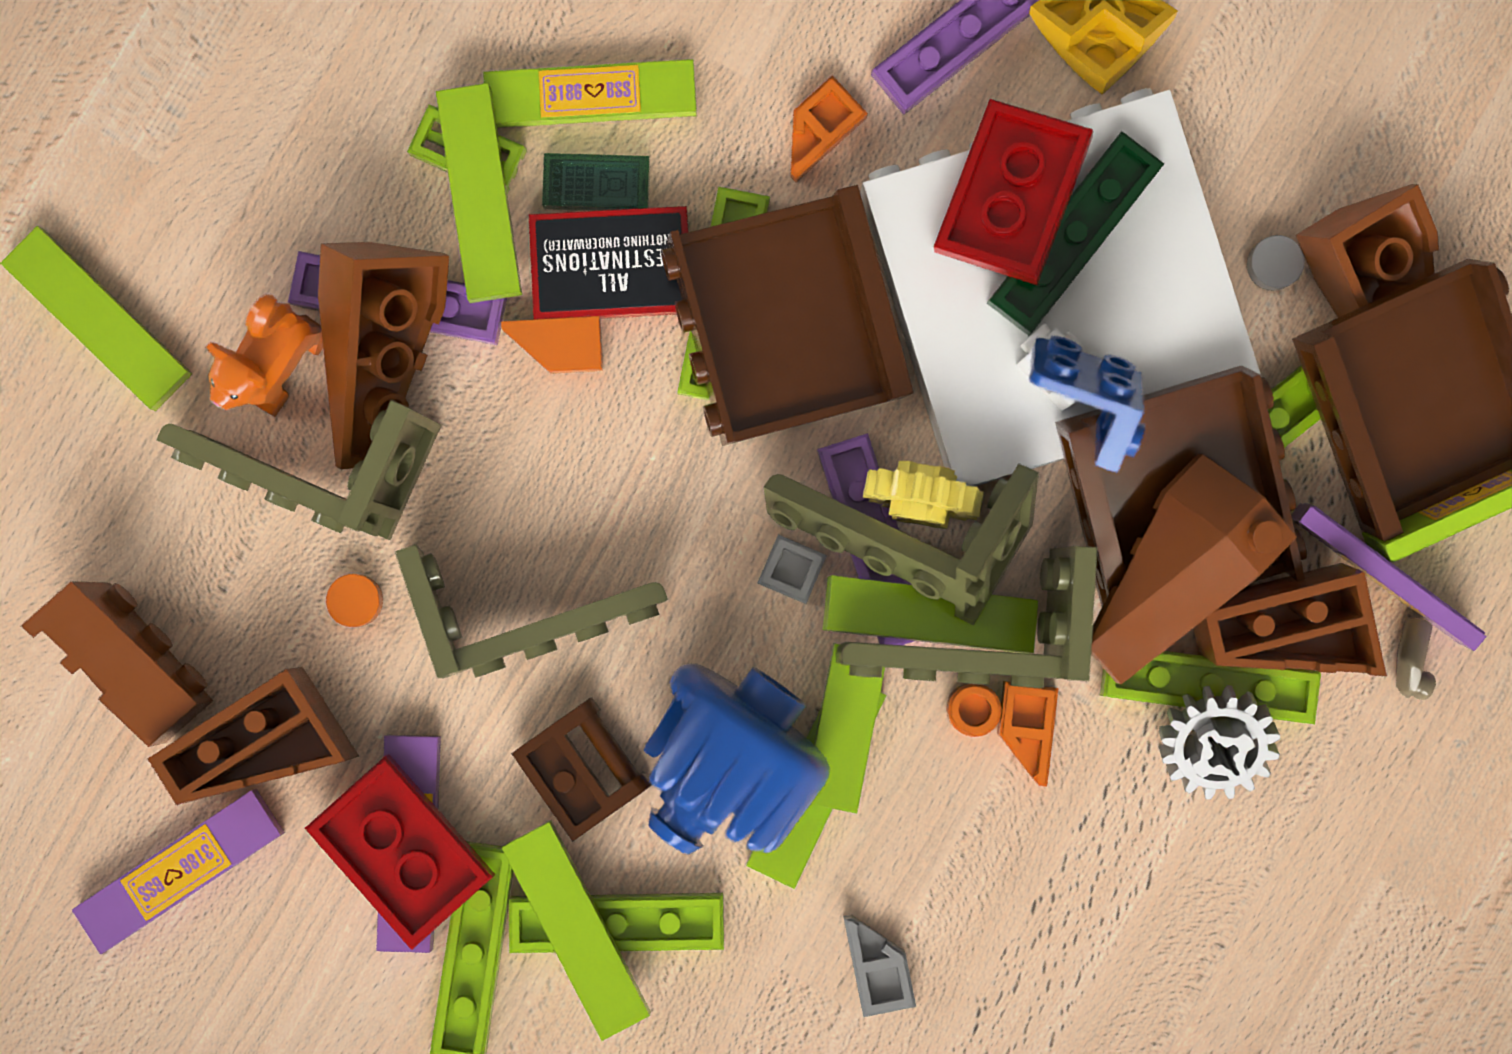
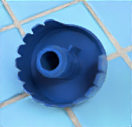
[644,663,830,855]

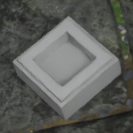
[758,534,827,604]

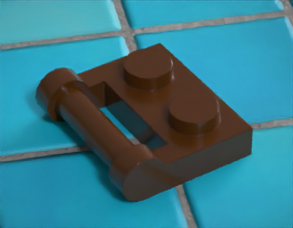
[511,697,652,842]

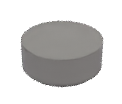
[1247,235,1305,291]

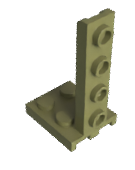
[156,400,442,540]
[763,464,1039,625]
[395,544,668,679]
[836,546,1097,688]

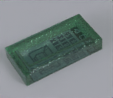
[542,153,650,211]

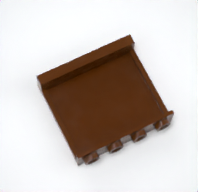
[661,185,914,446]
[1292,259,1512,542]
[1055,365,1307,607]

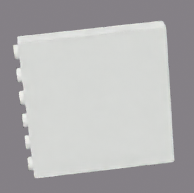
[860,88,1261,487]

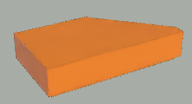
[791,75,868,182]
[501,316,603,374]
[997,681,1059,787]

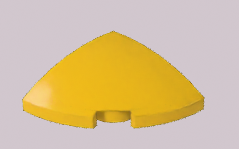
[1029,0,1178,95]

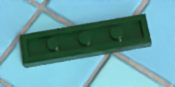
[987,131,1164,336]

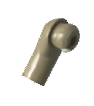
[1396,618,1436,700]

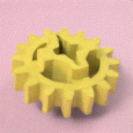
[863,461,984,529]

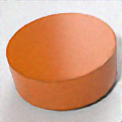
[326,574,383,627]
[946,683,1002,737]

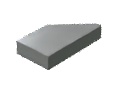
[843,915,916,1017]

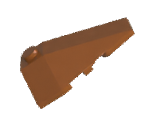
[1295,184,1439,318]
[318,242,449,470]
[1091,454,1297,685]

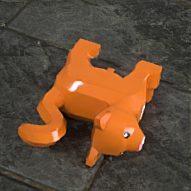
[206,294,323,417]

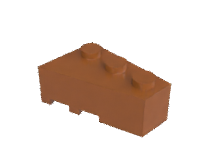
[1193,563,1387,676]
[21,581,213,747]
[147,667,359,805]

